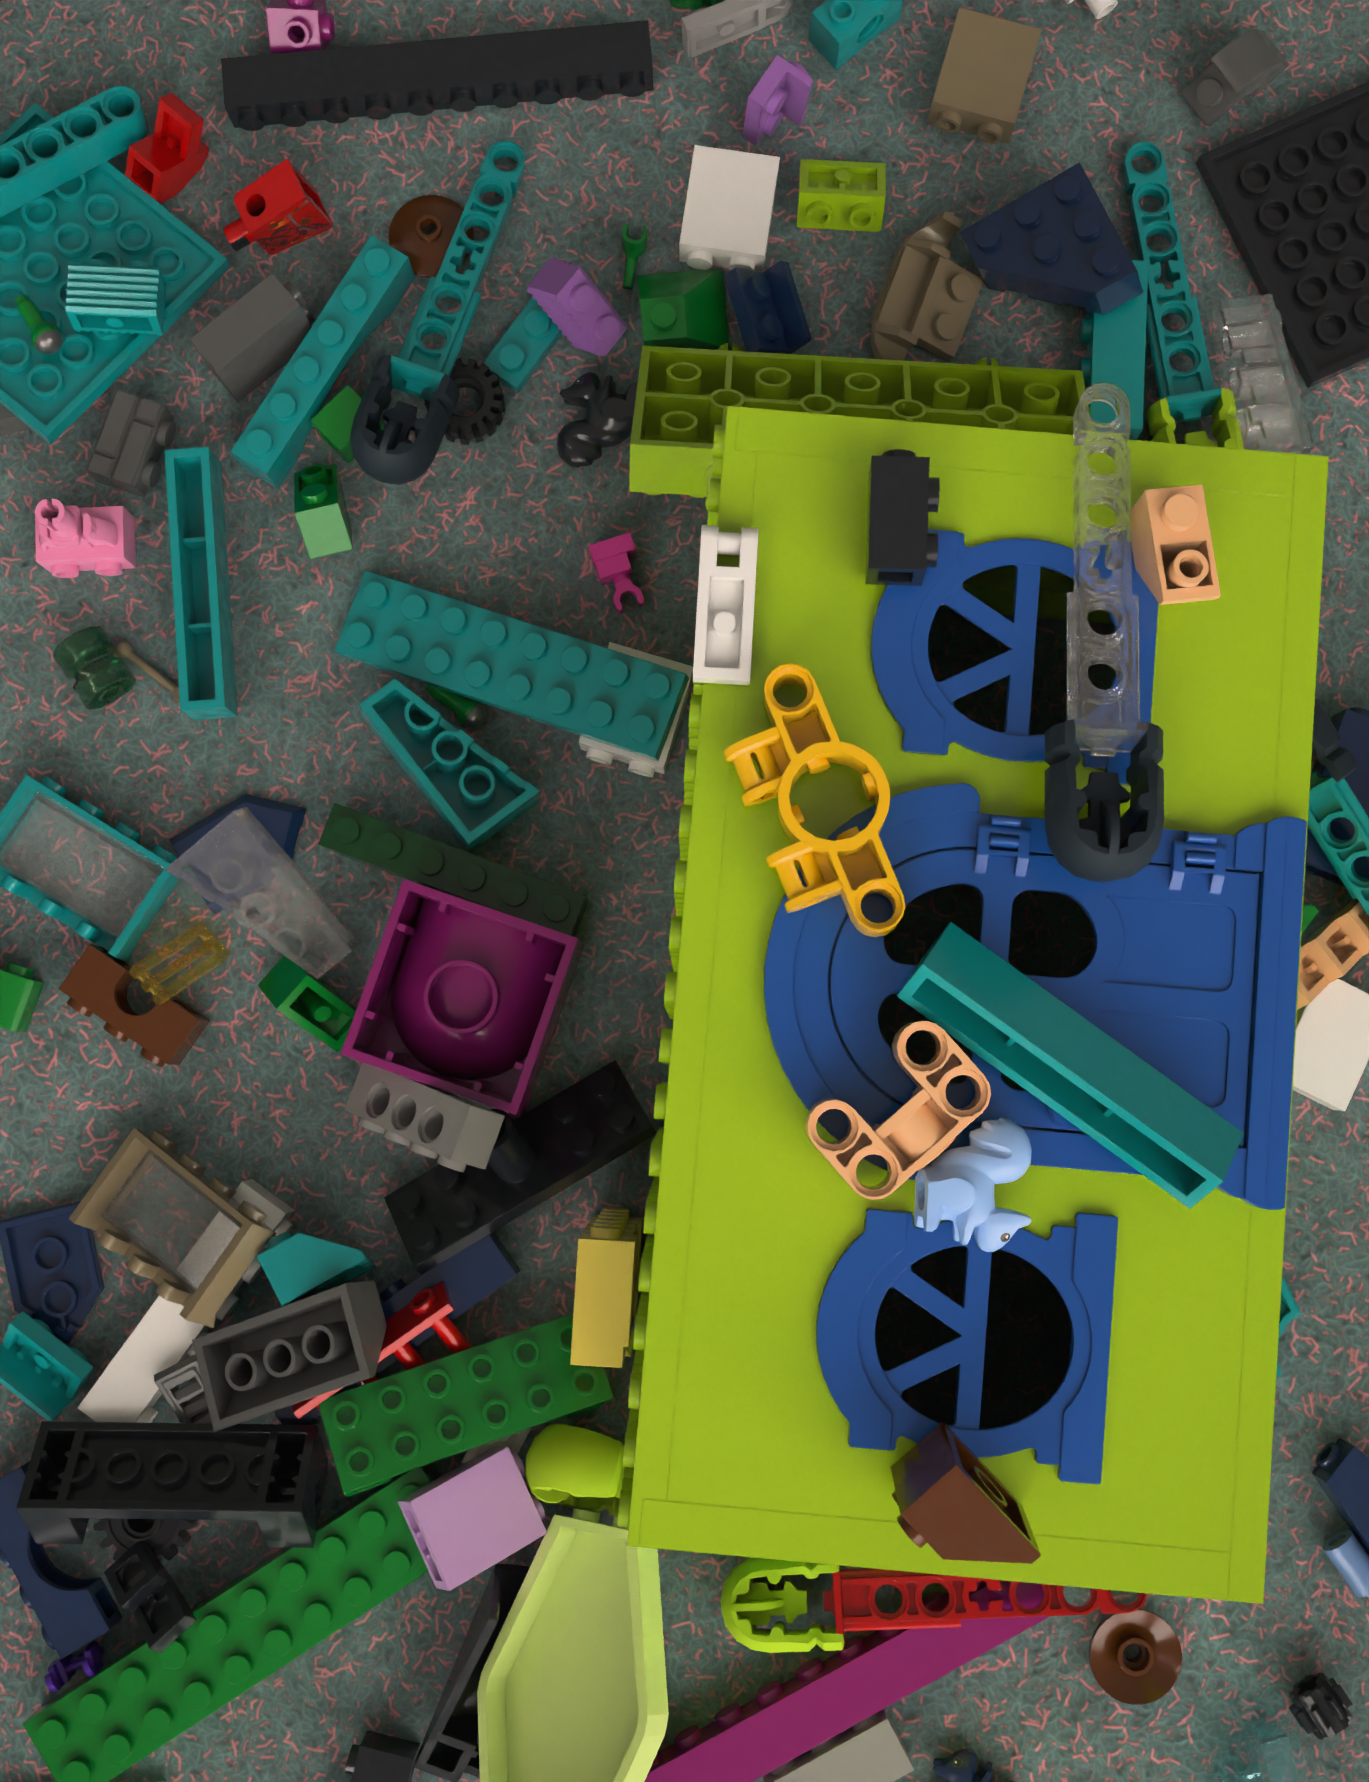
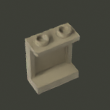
[927,7,1042,144]

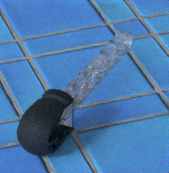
[1045,382,1164,882]

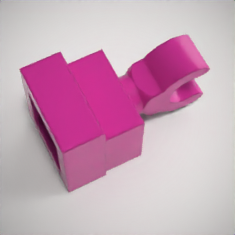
[588,532,644,614]

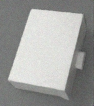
[1293,979,1369,1111]

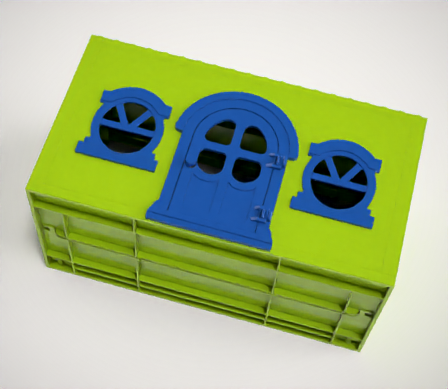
[617,406,1329,1604]

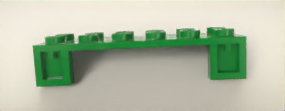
[319,1313,614,1497]

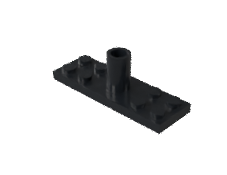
[384,1060,657,1275]

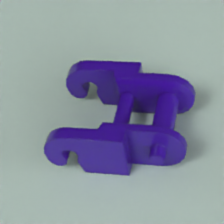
[45,1641,105,1692]

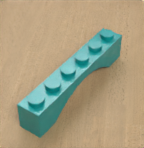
[230,235,415,489]

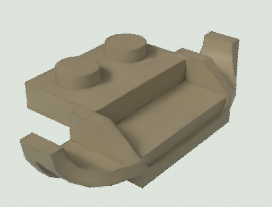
[868,210,983,361]

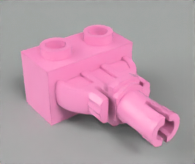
[35,499,136,578]

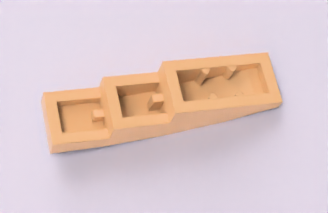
[1297,898,1369,1010]

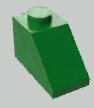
[257,952,356,1052]

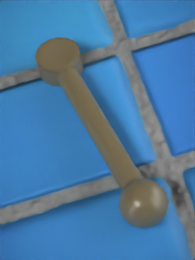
[115,642,180,704]

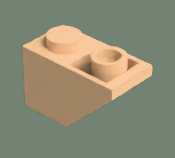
[1127,484,1221,605]

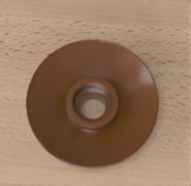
[389,195,474,278]
[1089,1608,1182,1705]

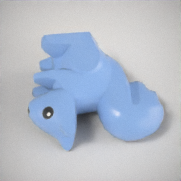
[914,1118,1032,1253]

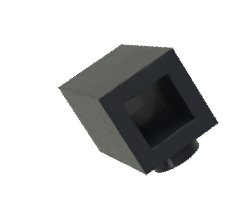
[865,449,940,586]

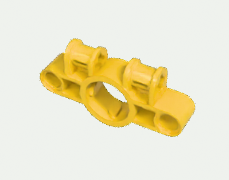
[723,663,905,937]

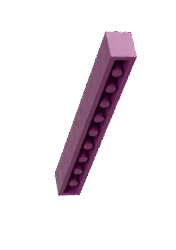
[645,1580,1050,1782]

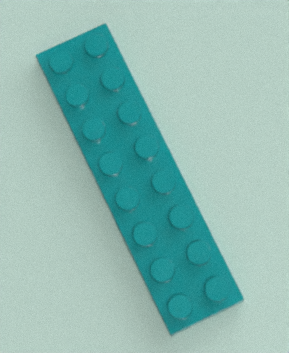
[334,571,689,761]

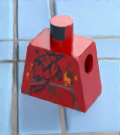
[223,159,334,255]

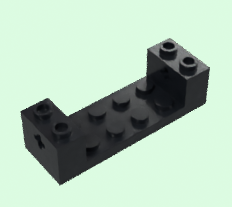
[16,1421,329,1548]

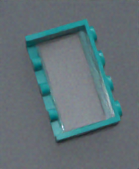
[0,775,185,962]

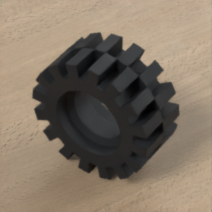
[424,358,505,445]

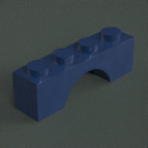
[0,1461,123,1659]

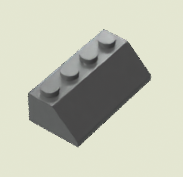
[192,1280,387,1431]

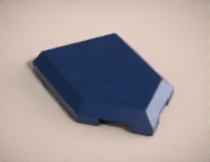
[170,794,306,914]
[0,1201,105,1343]

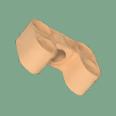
[805,1021,991,1200]

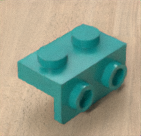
[0,1311,93,1421]

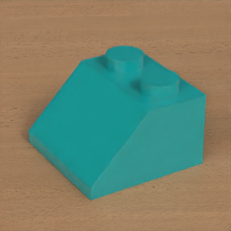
[257,1231,376,1306]

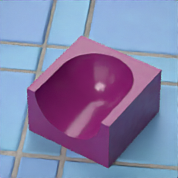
[340,879,584,1115]

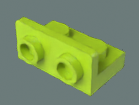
[797,159,886,232]

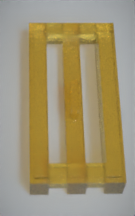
[129,922,230,1006]

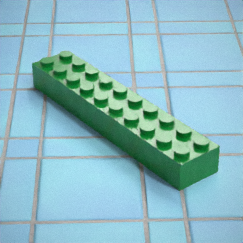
[23,1463,441,1782]

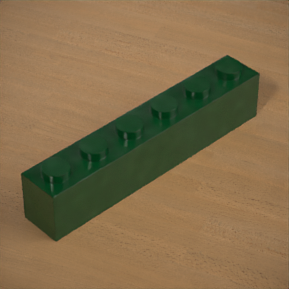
[318,803,589,937]

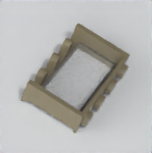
[68,1128,277,1328]

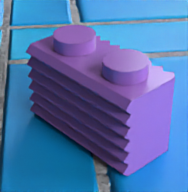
[527,257,627,356]

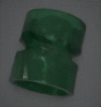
[53,626,136,710]

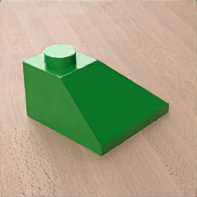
[637,268,730,351]

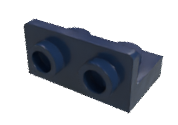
[724,261,811,354]

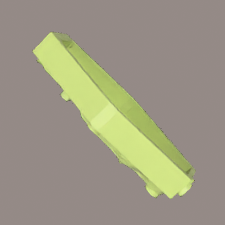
[477,1508,669,1782]

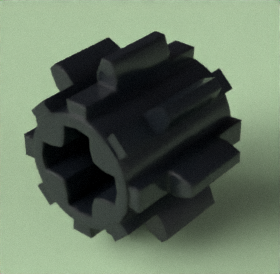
[1289,1672,1353,1740]

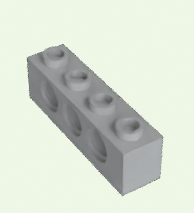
[345,1062,505,1172]

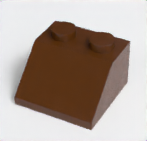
[891,1421,1041,1564]

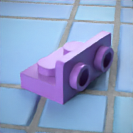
[742,55,813,146]

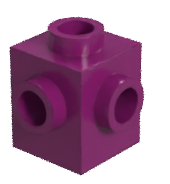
[266,0,335,53]

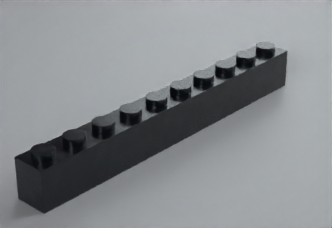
[221,20,654,131]

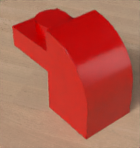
[125,92,209,204]

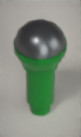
[15,295,63,354]
[426,685,487,729]

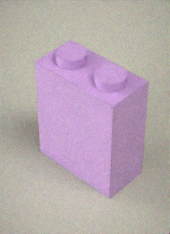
[397,1446,547,1591]

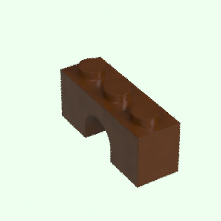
[58,944,210,1067]

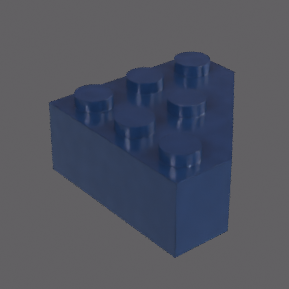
[960,162,1143,315]

